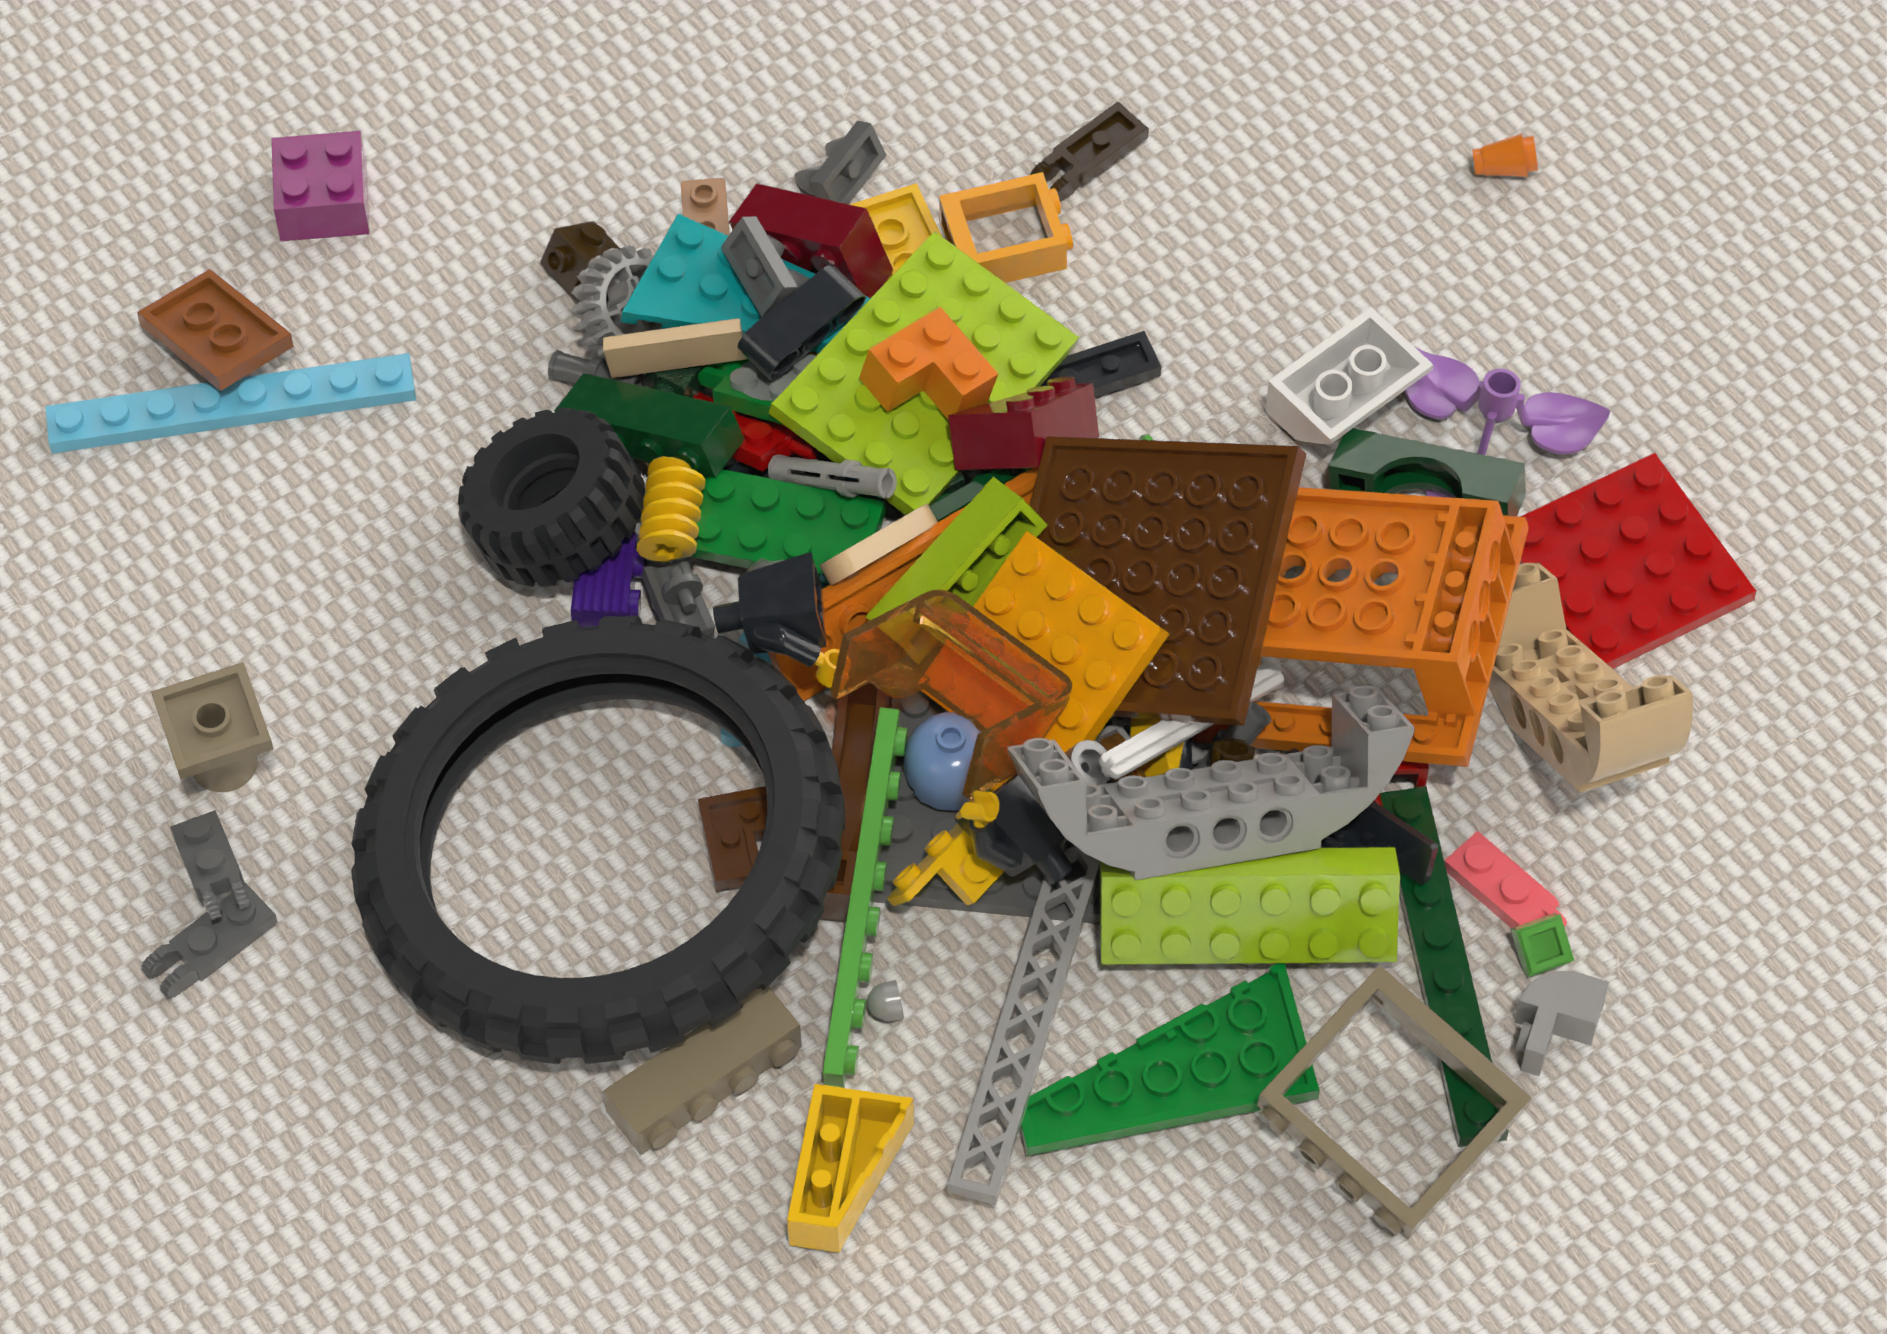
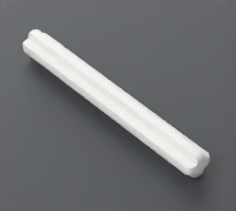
[1099,662,1285,779]

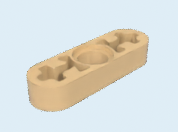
[819,503,938,586]

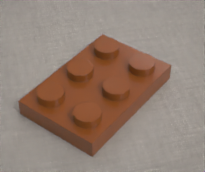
[137,269,294,391]

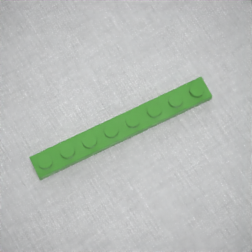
[823,707,908,1088]

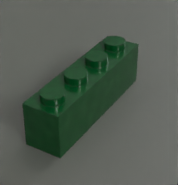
[554,373,745,478]

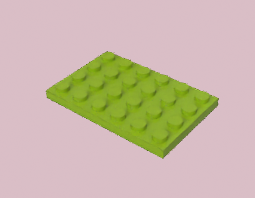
[769,231,1079,515]

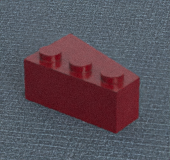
[729,183,893,298]
[948,377,1099,470]

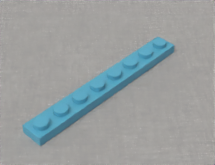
[45,353,416,454]

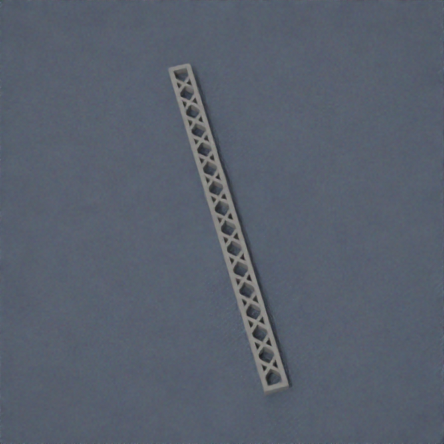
[947,716,1131,1205]

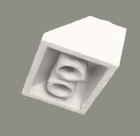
[1266,307,1433,445]

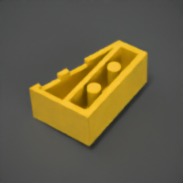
[787,1084,914,1253]

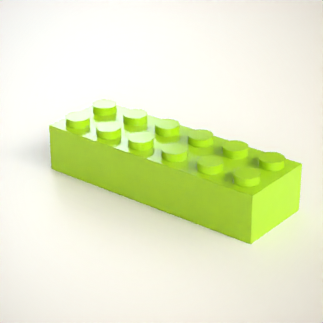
[1100,847,1400,964]

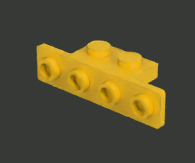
[887,764,1017,906]

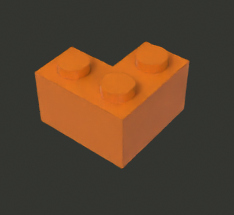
[859,307,998,419]

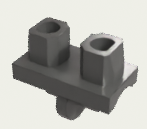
[641,560,715,636]

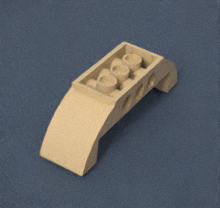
[1489,563,1693,793]

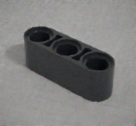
[737,264,866,380]

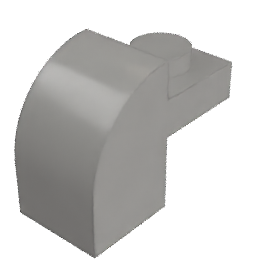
[1515,971,1609,1076]

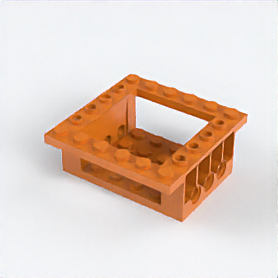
[1192,487,1529,767]

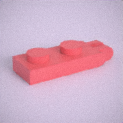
[1444,831,1567,928]

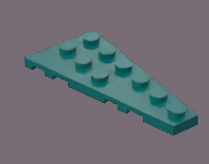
[620,214,871,353]

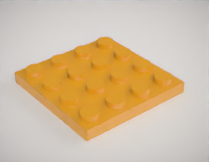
[917,531,1169,759]

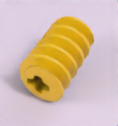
[637,456,706,562]

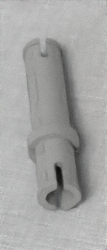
[768,455,897,498]

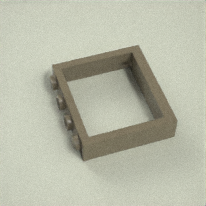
[1257,965,1532,1239]

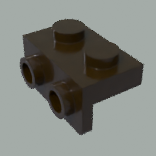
[541,221,620,304]

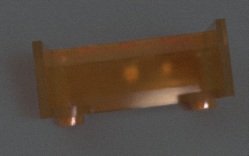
[830,590,1072,800]

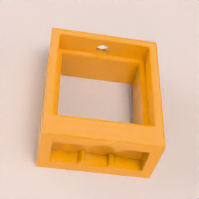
[939,172,1073,283]

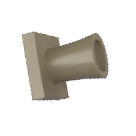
[151,662,274,792]

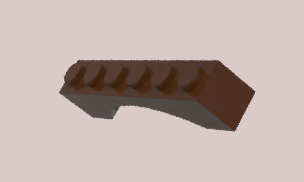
[820,637,897,921]

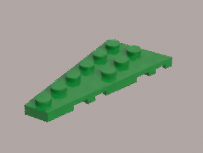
[1020,963,1320,1156]

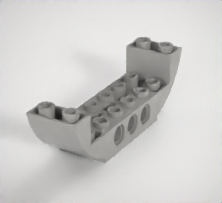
[1007,685,1414,880]

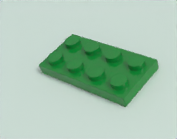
[690,469,886,585]

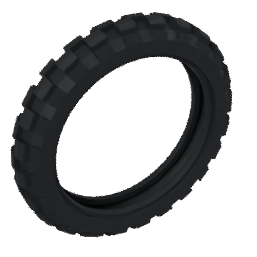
[351,616,845,1064]

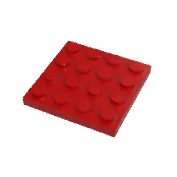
[1520,453,1757,669]

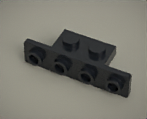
[1286,748,1438,885]

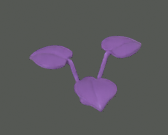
[1405,346,1610,498]

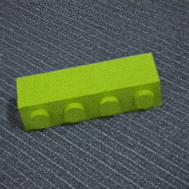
[865,477,1047,665]

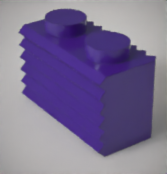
[570,532,646,628]

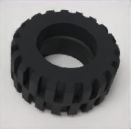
[457,408,645,587]

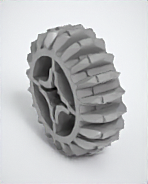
[570,245,680,359]

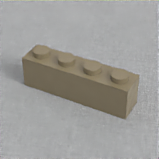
[603,986,802,1155]

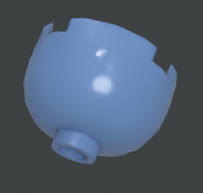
[903,712,999,811]

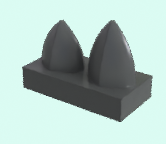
[794,120,886,204]
[721,216,809,317]

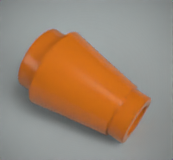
[1472,133,1538,177]

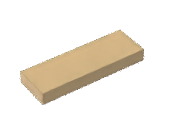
[603,318,748,378]

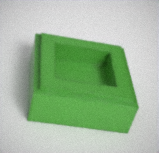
[1511,913,1575,977]

